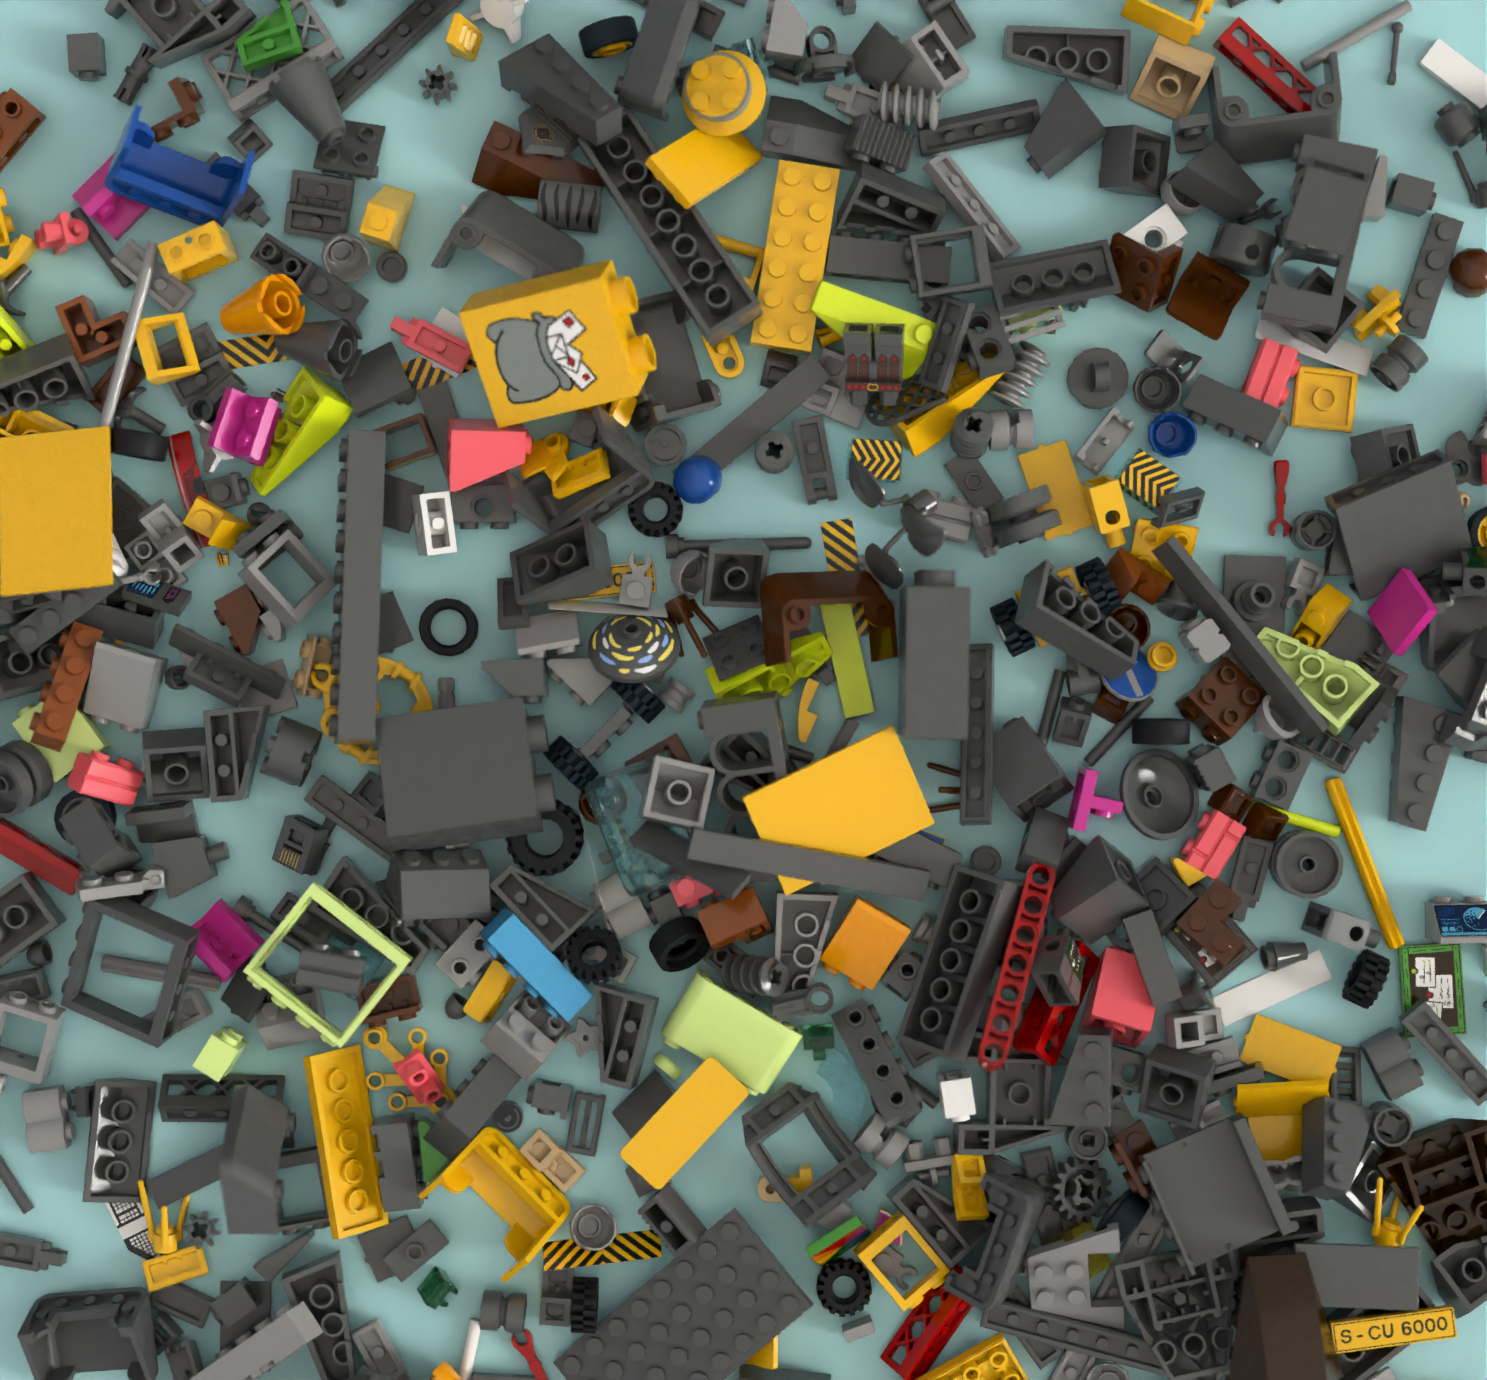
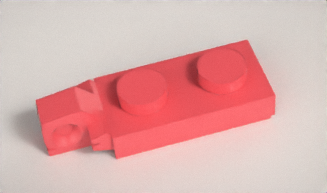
[390,316,472,375]

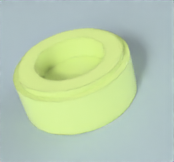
[652,1053,682,1080]

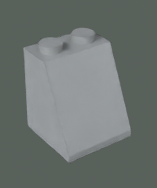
[83,641,169,733]

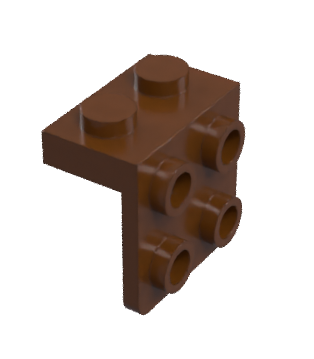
[150,77,205,143]
[1166,251,1251,340]
[1174,657,1266,746]

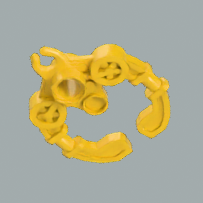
[309,654,433,766]

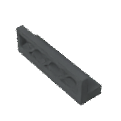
[158,1074,285,1122]

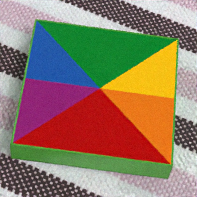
[805,1216,872,1267]

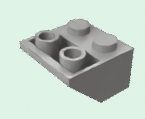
[760,0,808,68]
[895,20,970,99]
[515,610,583,659]
[256,972,326,1050]
[480,989,572,1081]

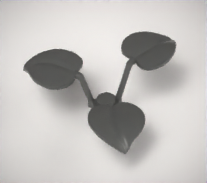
[849,456,947,589]

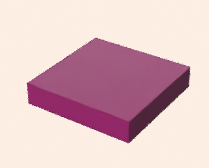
[1367,568,1438,656]

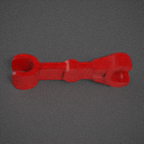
[1268,460,1290,536]
[511,1328,549,1380]

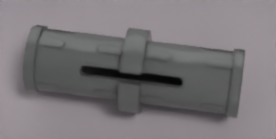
[113,43,157,106]

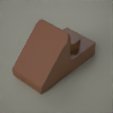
[1106,547,1171,606]

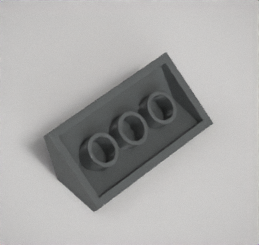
[990,239,1121,317]
[82,1078,156,1203]

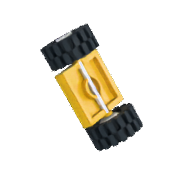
[990,557,1122,658]

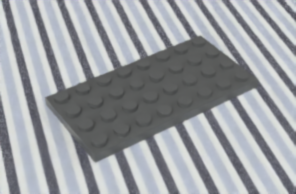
[553,1208,813,1380]

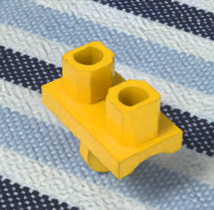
[1350,285,1402,343]

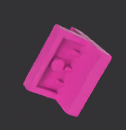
[72,154,151,241]
[207,387,282,467]
[1068,767,1124,832]
[191,898,264,983]

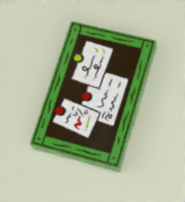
[1397,943,1467,1038]

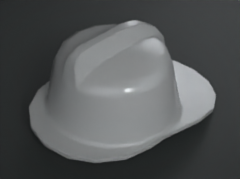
[1253,694,1300,740]

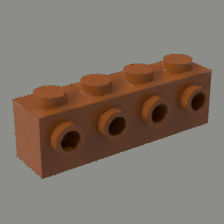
[0,88,47,173]
[29,621,104,752]

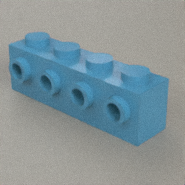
[479,907,593,1022]

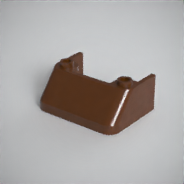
[760,570,898,667]

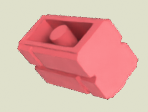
[1241,338,1300,408]
[67,749,144,807]
[1180,808,1247,880]

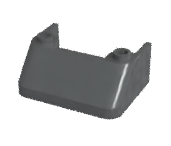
[614,0,706,122]
[1207,51,1342,165]
[431,191,585,279]
[500,405,655,535]
[219,1084,296,1234]

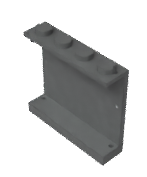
[1324,449,1473,601]
[1137,1112,1294,1276]

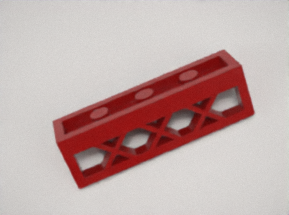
[1213,17,1316,114]
[0,817,88,896]
[1012,940,1099,1067]
[880,1263,972,1380]

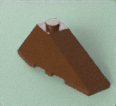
[472,121,604,200]

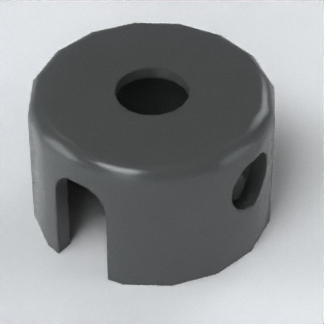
[1209,222,1279,277]

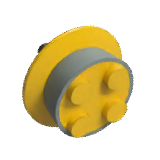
[682,50,766,136]

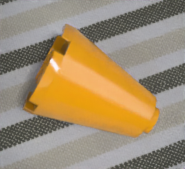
[220,274,305,335]

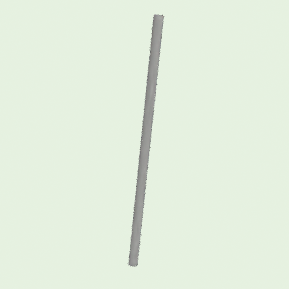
[98,241,159,428]

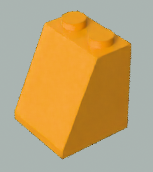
[820,894,911,991]

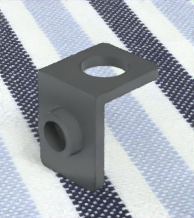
[1144,330,1204,384]

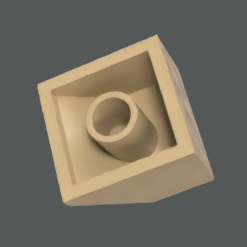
[1129,34,1215,120]

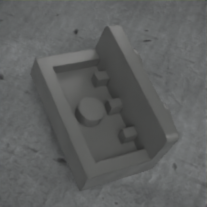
[232,510,303,571]
[1347,675,1399,750]

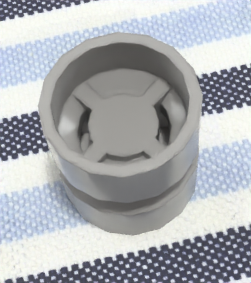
[988,409,1034,451]
[852,1112,910,1170]

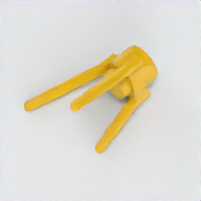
[1370,1177,1424,1246]
[137,1180,190,1254]

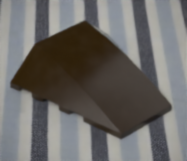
[1375,1118,1487,1256]
[1226,1253,1343,1380]

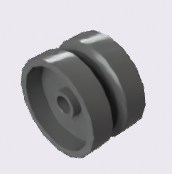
[985,484,1063,549]
[0,740,53,818]
[1268,829,1343,899]

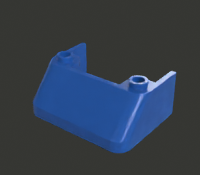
[104,105,256,227]

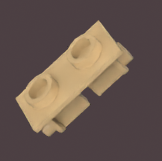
[293,634,333,699]

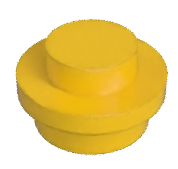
[1146,642,1177,672]

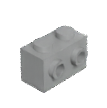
[435,919,500,989]

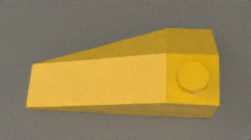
[875,353,1005,457]

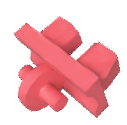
[34,212,89,256]
[392,1047,446,1106]

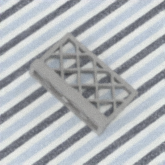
[200,0,344,122]

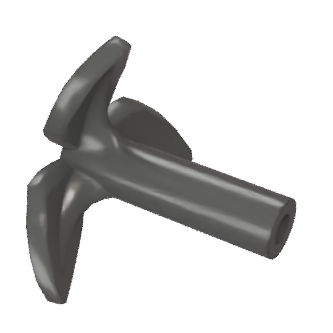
[0,264,32,316]
[113,387,166,435]

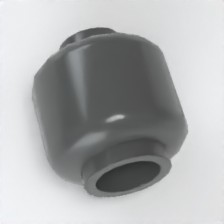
[1434,101,1481,148]

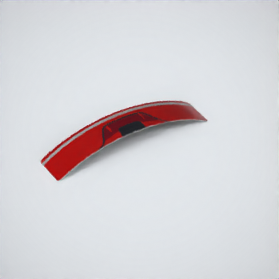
[168,431,210,548]

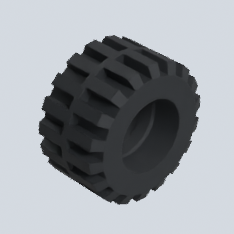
[505,799,584,876]

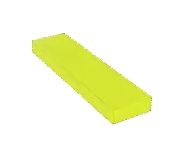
[819,603,875,718]

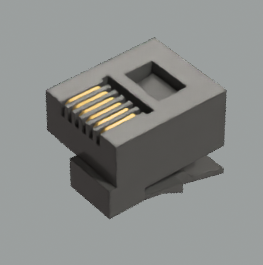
[272,814,336,876]

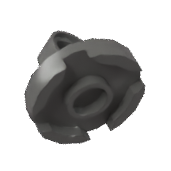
[793,26,855,83]
[1067,347,1129,409]

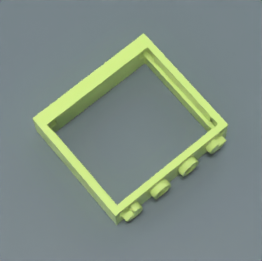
[243,882,413,1048]

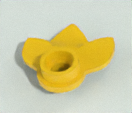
[520,433,570,482]

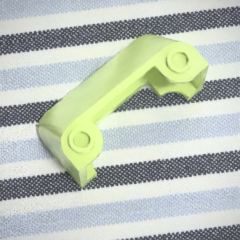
[661,968,803,1096]

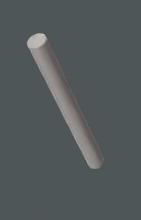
[1300,0,1412,72]

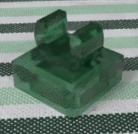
[802,1023,834,1060]
[417,1265,458,1310]

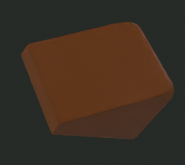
[1091,684,1129,724]
[1207,783,1254,823]
[1242,802,1289,841]

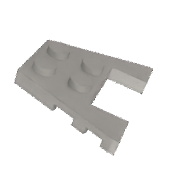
[1027,1222,1125,1329]

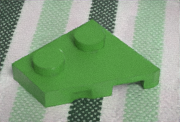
[236,0,304,72]

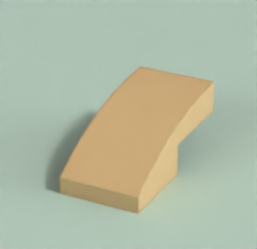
[519,1128,587,1193]

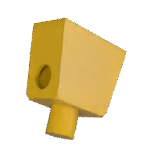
[1080,474,1130,548]

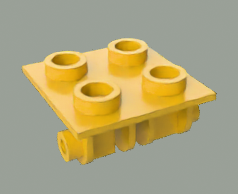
[1130,518,1199,581]

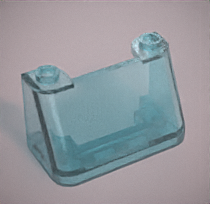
[585,750,690,897]

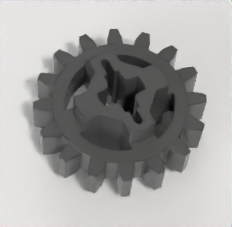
[1047,1157,1112,1224]

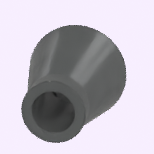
[1260,942,1308,972]

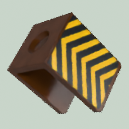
[372,413,438,471]

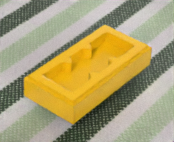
[551,447,611,500]
[141,1245,210,1293]

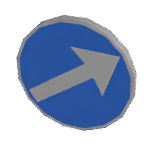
[1100,650,1158,702]

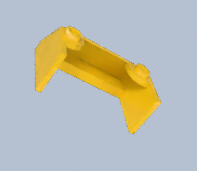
[418,1127,570,1283]

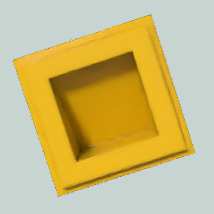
[1168,856,1207,886]

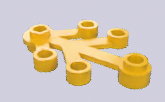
[363,1026,456,1115]

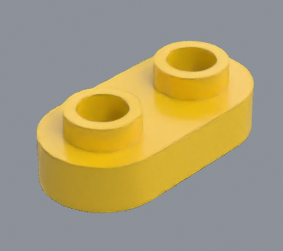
[702,334,744,379]

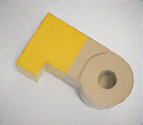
[757,1163,813,1202]

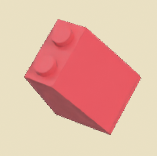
[446,418,531,492]
[1077,946,1156,1049]

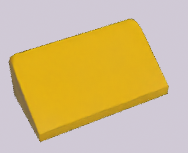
[463,960,519,1023]

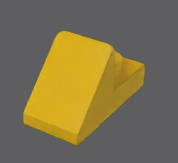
[182,495,252,551]

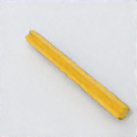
[1325,777,1404,949]

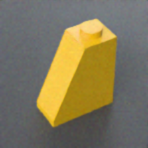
[359,184,416,252]

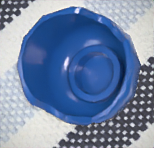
[1148,412,1197,458]
[673,455,722,504]

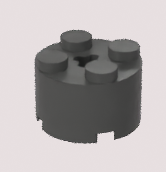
[260,716,323,787]

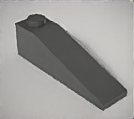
[762,95,879,172]

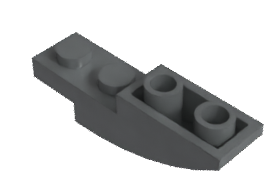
[249,232,369,322]

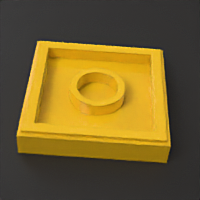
[1289,365,1358,433]

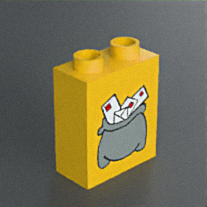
[459,259,657,428]

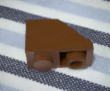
[214,584,266,656]

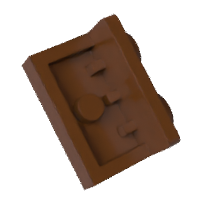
[356,974,423,1028]

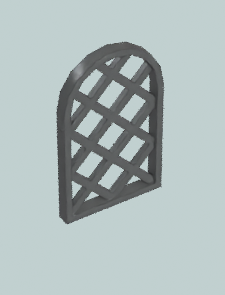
[865,373,948,427]

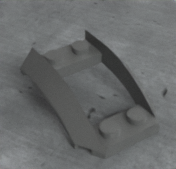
[742,1082,877,1228]

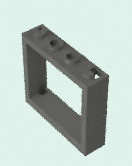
[61,897,201,1048]

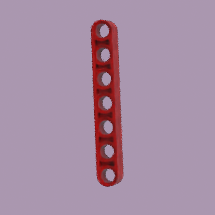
[977,862,1055,1071]

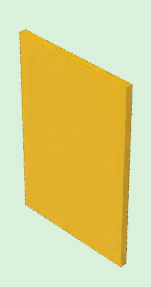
[0,426,113,597]
[742,725,935,896]

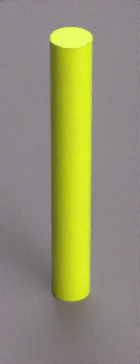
[1249,801,1341,838]

